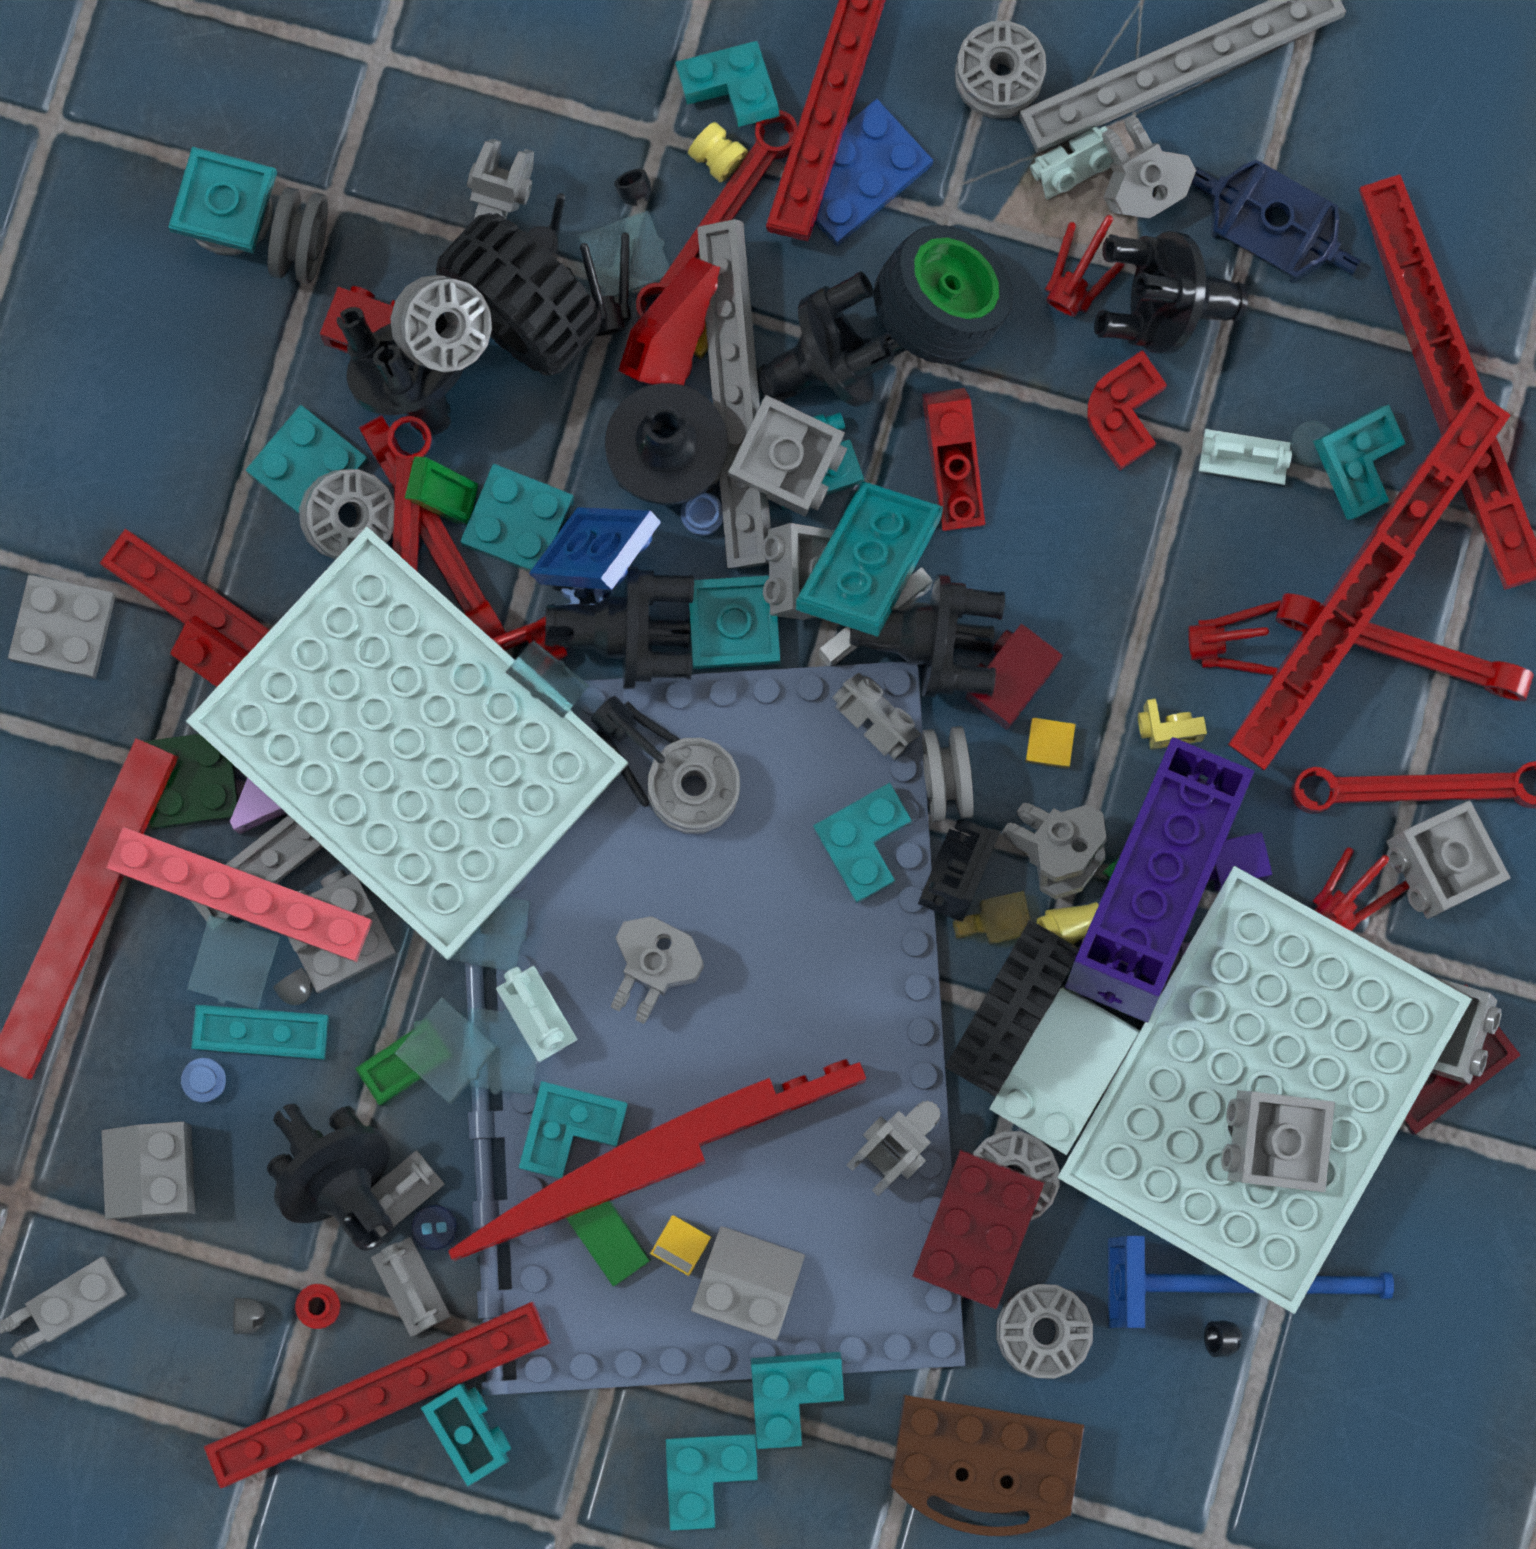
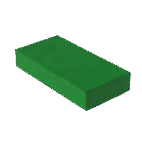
[405,456,478,525]
[355,1019,454,1106]
[566,1201,652,1287]

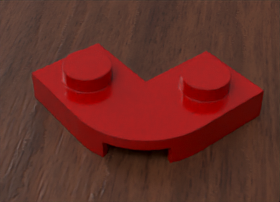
[1087,350,1167,471]

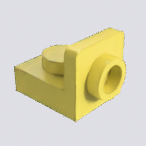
[1138,699,1207,750]

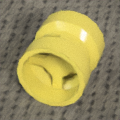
[688,122,748,182]

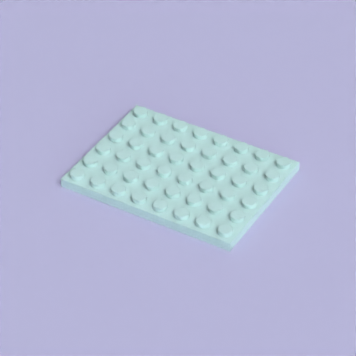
[186,527,628,960]
[1057,866,1472,1314]

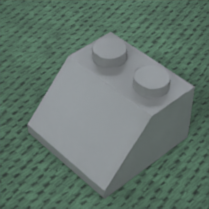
[101,1122,195,1220]
[691,1226,805,1341]

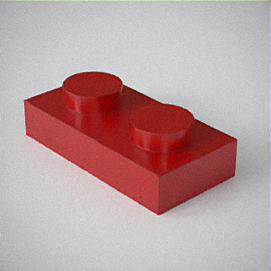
[170,615,249,687]

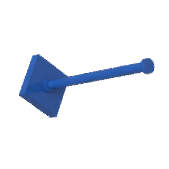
[1108,1236,1394,1328]

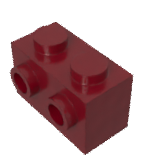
[965,623,1063,730]

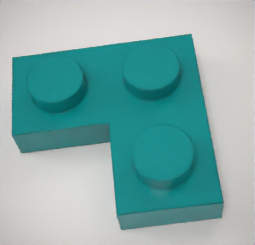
[675,41,780,127]
[1313,404,1406,520]
[813,782,912,904]
[519,1081,628,1179]
[751,1352,844,1449]
[666,1434,758,1531]

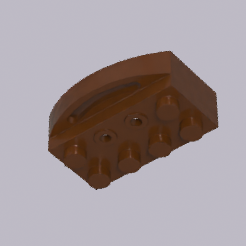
[889,1394,1084,1536]

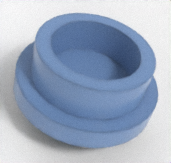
[681,492,723,536]
[181,1058,226,1103]

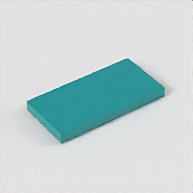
[796,481,943,637]

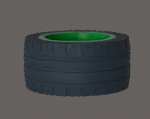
[873,224,1013,364]

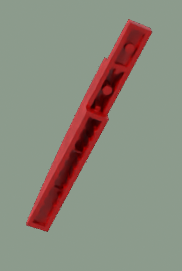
[1359,174,1536,590]
[1228,390,1511,771]
[448,1059,866,1261]

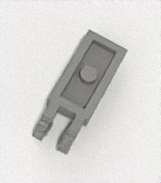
[0,1256,127,1358]

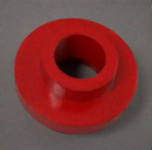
[295,1284,341,1329]

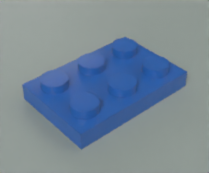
[815,99,933,247]
[529,507,661,590]

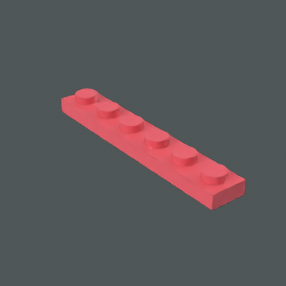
[106,827,373,963]

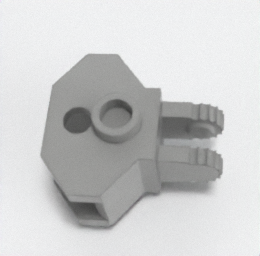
[1102,115,1196,218]
[467,139,534,219]
[1002,802,1106,899]
[611,916,704,1024]
[846,1100,941,1196]

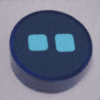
[412,1205,458,1251]

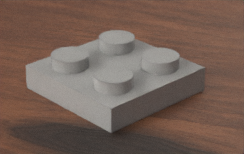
[8,575,116,679]

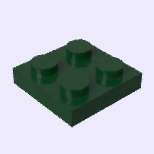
[144,734,238,830]

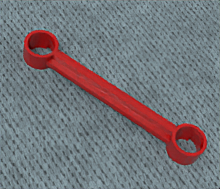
[636,110,798,319]
[359,415,506,640]
[387,416,432,572]
[1275,593,1534,701]
[1291,761,1536,814]

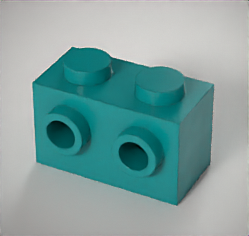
[421,1383,512,1487]

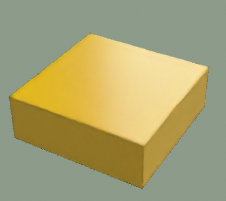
[1025,718,1076,769]

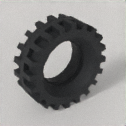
[945,919,1080,1097]

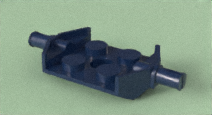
[1191,160,1361,283]

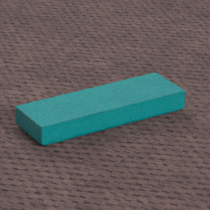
[191,1005,329,1060]

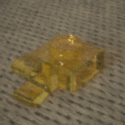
[952,891,1030,945]

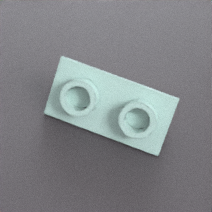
[1030,126,1114,200]
[1199,429,1292,485]
[496,965,578,1063]

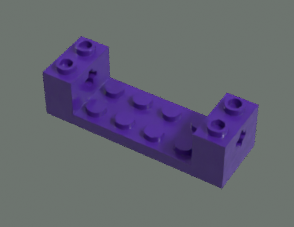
[1065,737,1254,1023]

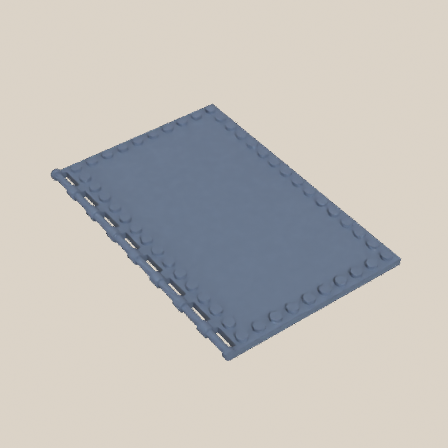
[460,661,965,1396]

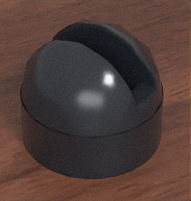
[614,169,651,206]
[1204,1320,1242,1357]

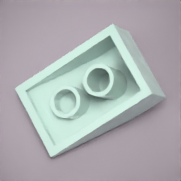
[989,985,1140,1155]

